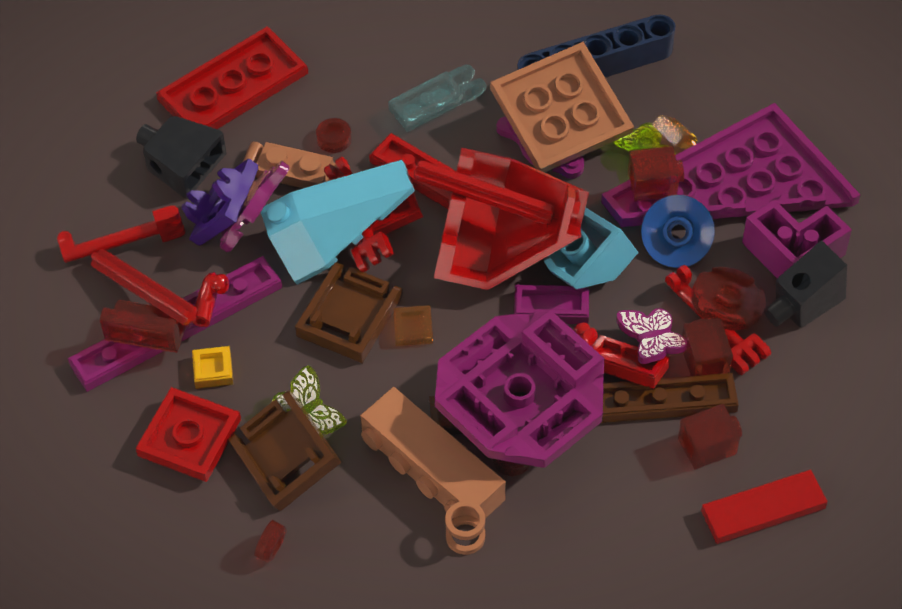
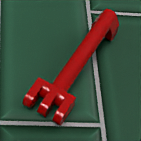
[324,156,394,273]
[57,205,186,263]
[665,265,771,375]

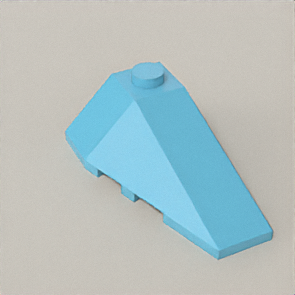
[261,160,415,285]
[543,208,639,289]

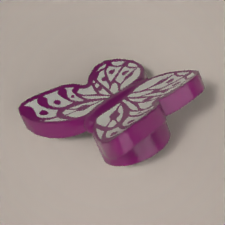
[616,308,687,364]

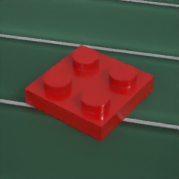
[135,387,241,482]

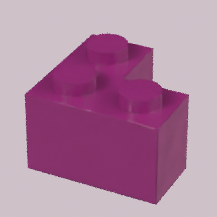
[742,199,852,279]

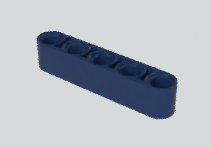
[517,14,676,78]

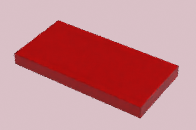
[156,26,309,129]

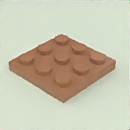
[490,42,634,173]

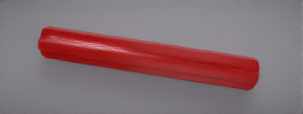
[414,161,555,224]
[90,249,197,326]

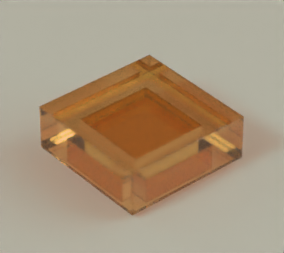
[652,115,698,149]
[393,305,433,346]

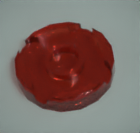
[691,266,766,331]

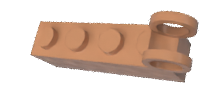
[360,387,506,555]

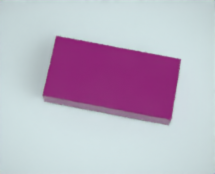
[514,285,589,324]

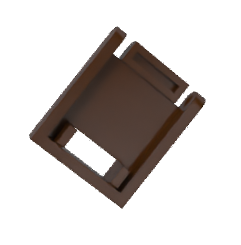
[295,262,403,364]
[228,390,342,511]

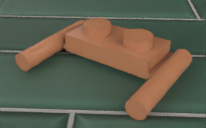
[243,142,350,188]

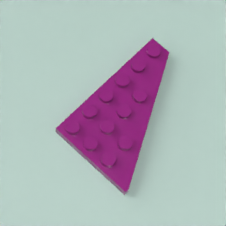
[601,103,860,227]

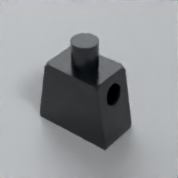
[136,116,227,199]
[764,240,847,327]

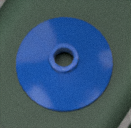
[641,195,715,268]

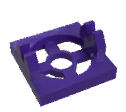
[181,158,259,246]

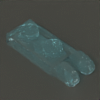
[388,64,487,132]

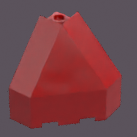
[434,147,589,290]

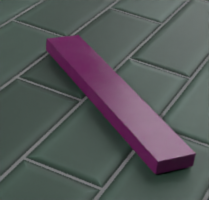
[67,256,282,392]

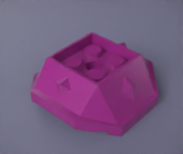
[435,310,604,468]

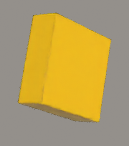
[192,346,233,389]

